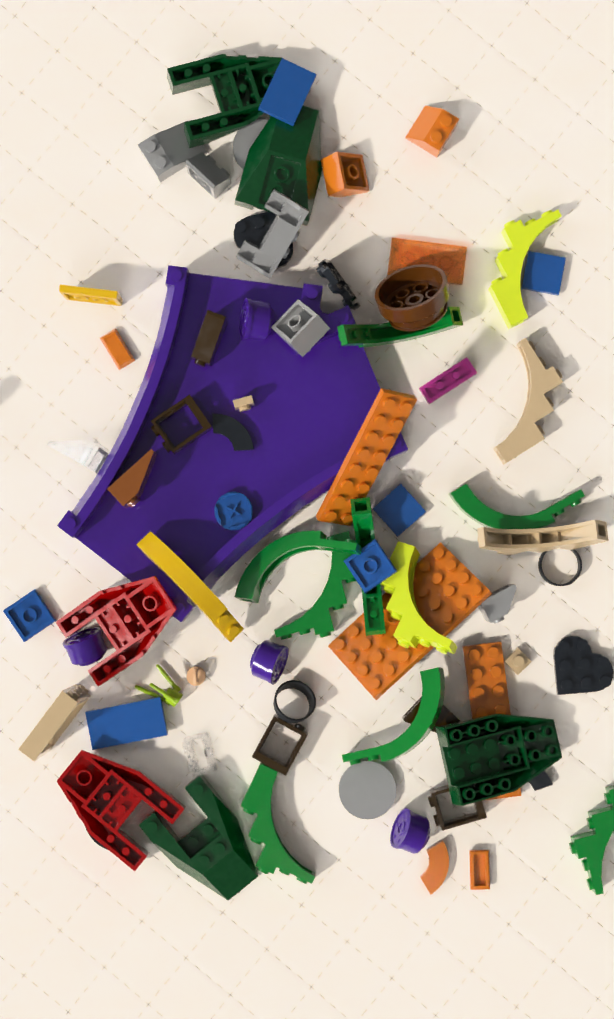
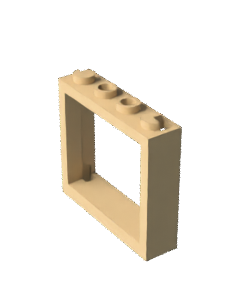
[18,684,91,761]

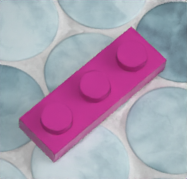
[419,357,477,404]

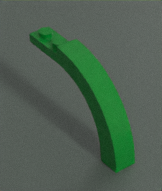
[337,307,463,348]
[448,484,585,529]
[350,497,386,636]
[234,530,362,603]
[342,667,445,765]

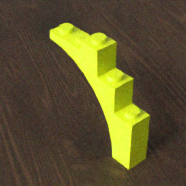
[488,210,561,329]
[380,541,457,654]

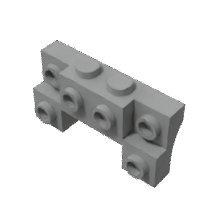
[236,189,309,279]

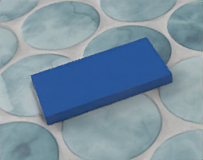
[85,697,169,750]

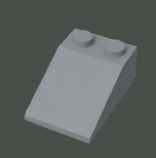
[137,121,208,183]

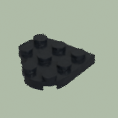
[233,212,294,269]
[316,259,361,311]
[553,635,614,695]

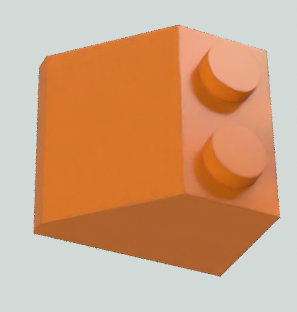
[405,106,459,157]
[321,152,370,197]

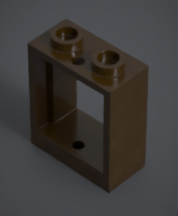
[151,394,213,455]
[252,714,308,776]
[427,785,487,831]

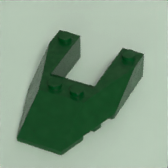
[167,54,282,148]
[139,773,259,901]

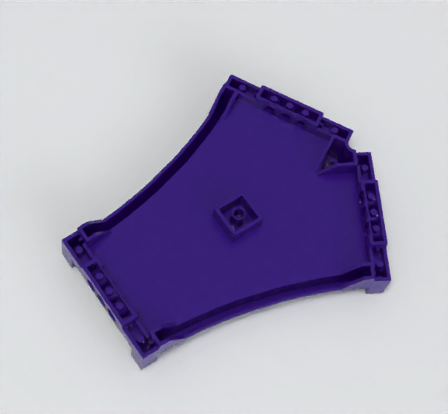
[57,265,408,622]

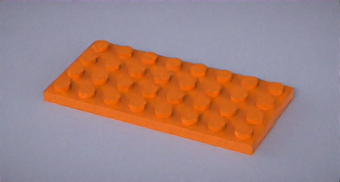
[328,542,492,700]

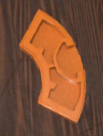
[420,840,449,895]

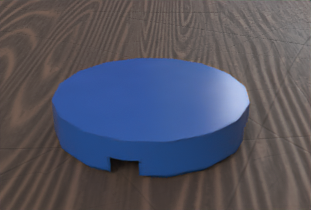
[214,492,253,531]

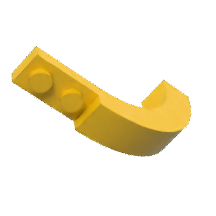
[136,531,244,643]

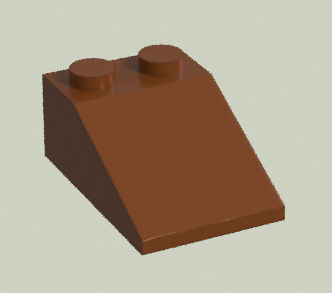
[107,449,157,508]

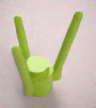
[135,664,183,707]

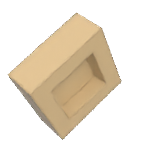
[233,395,254,412]
[504,647,532,675]

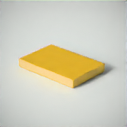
[59,285,123,306]

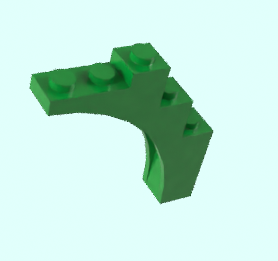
[274,531,356,640]
[241,762,315,884]
[569,785,614,895]

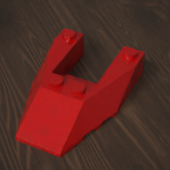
[56,576,177,687]
[57,750,186,872]

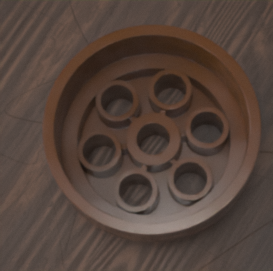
[375,264,450,331]

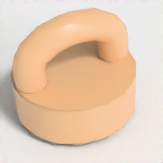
[186,666,206,686]

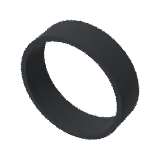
[538,549,582,586]

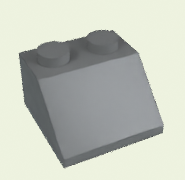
[185,152,231,199]
[271,299,330,357]
[478,584,517,624]

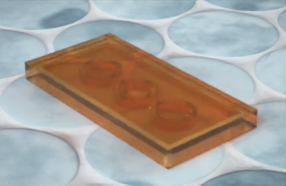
[387,238,467,285]

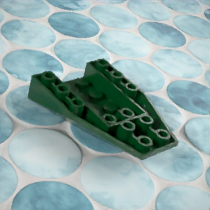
[234,106,322,226]
[435,714,562,806]

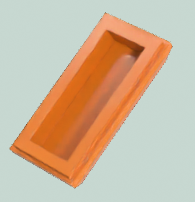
[100,328,135,370]
[469,850,490,890]

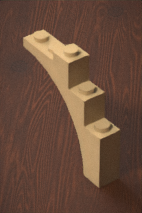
[494,338,563,465]
[477,520,609,555]

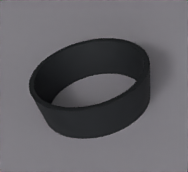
[273,680,316,723]

